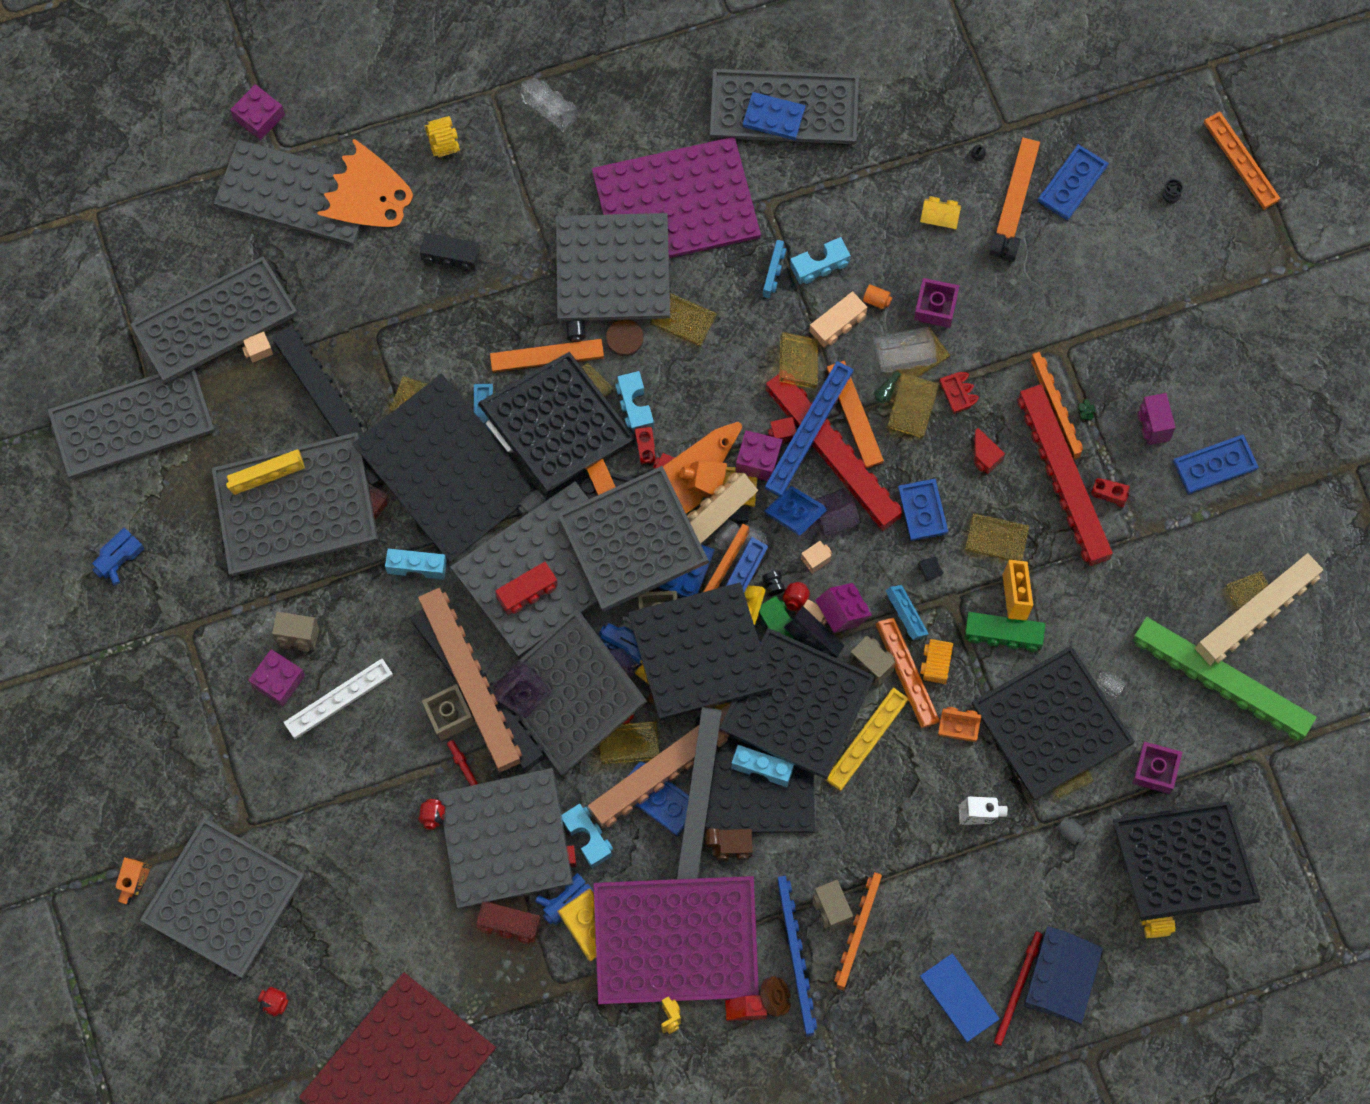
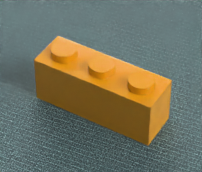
[1002,560,1033,621]

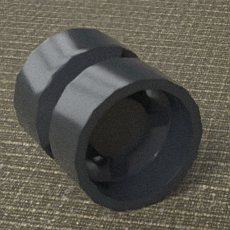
[989,232,1021,262]

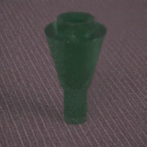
[874,371,901,404]

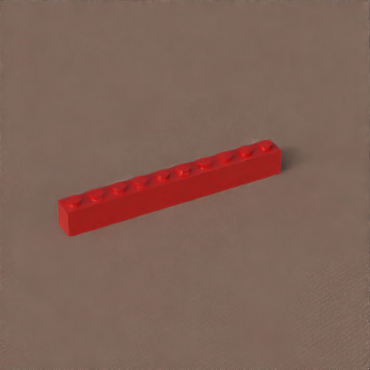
[766,371,902,531]
[1017,384,1113,567]

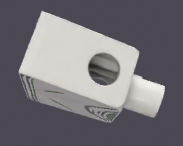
[958,797,1007,825]

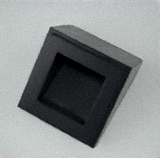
[729,505,749,524]
[918,557,944,582]

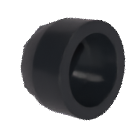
[971,145,986,161]

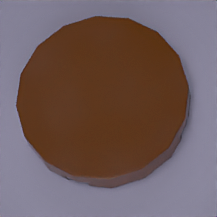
[606,320,644,356]
[761,976,791,1017]

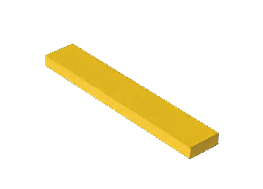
[825,687,909,791]

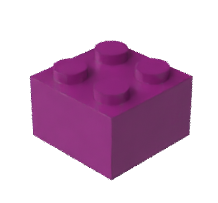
[230,84,285,140]
[914,278,959,328]
[1137,393,1176,445]
[735,430,782,481]
[815,583,872,633]
[248,649,305,707]
[1132,741,1183,794]

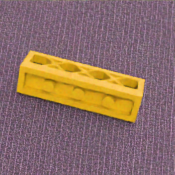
[226,449,305,495]

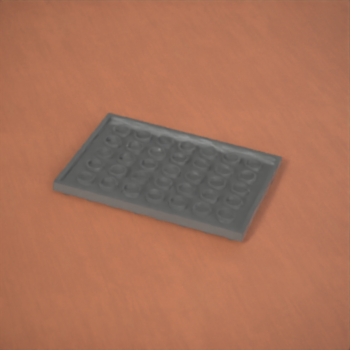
[212,432,378,576]
[450,482,598,658]

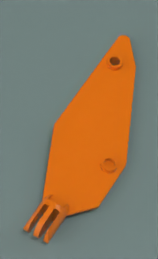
[663,422,742,514]

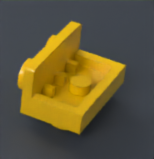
[920,196,961,229]
[744,585,766,625]
[661,996,681,1034]

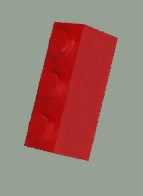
[495,562,558,615]

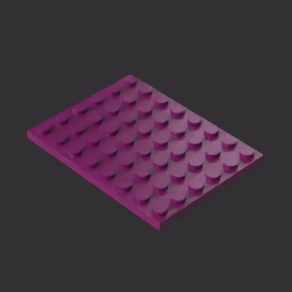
[592,137,761,258]
[594,876,759,1004]

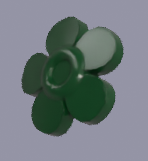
[1077,399,1095,421]

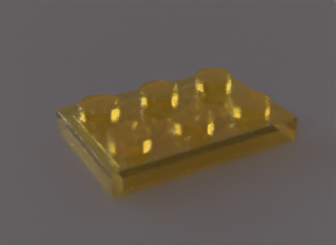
[887,373,939,438]

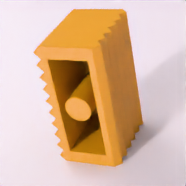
[920,639,953,684]

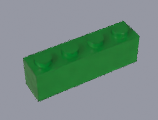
[758,596,796,640]
[964,612,1046,652]

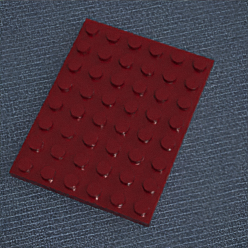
[299,972,496,1104]

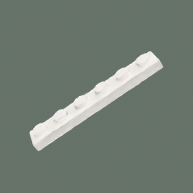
[284,659,393,739]

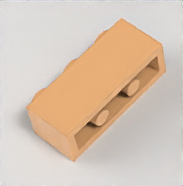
[809,291,867,347]

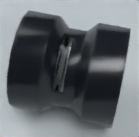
[1162,179,1183,203]
[762,571,785,596]

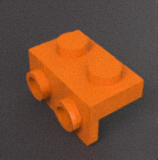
[938,707,981,742]

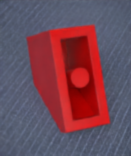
[974,428,1005,475]
[725,995,767,1021]

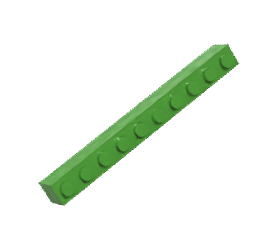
[1132,617,1317,741]

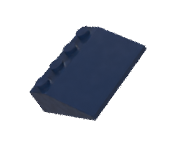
[1023,926,1103,1024]

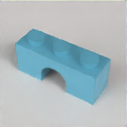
[790,237,851,285]
[615,371,654,434]
[385,549,447,580]
[731,745,794,787]
[562,804,613,869]

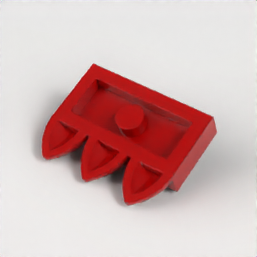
[939,372,979,414]

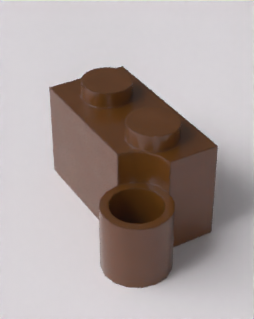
[704,829,753,861]

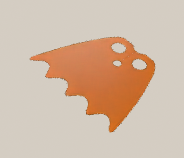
[317,139,413,227]

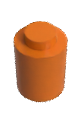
[863,284,893,310]

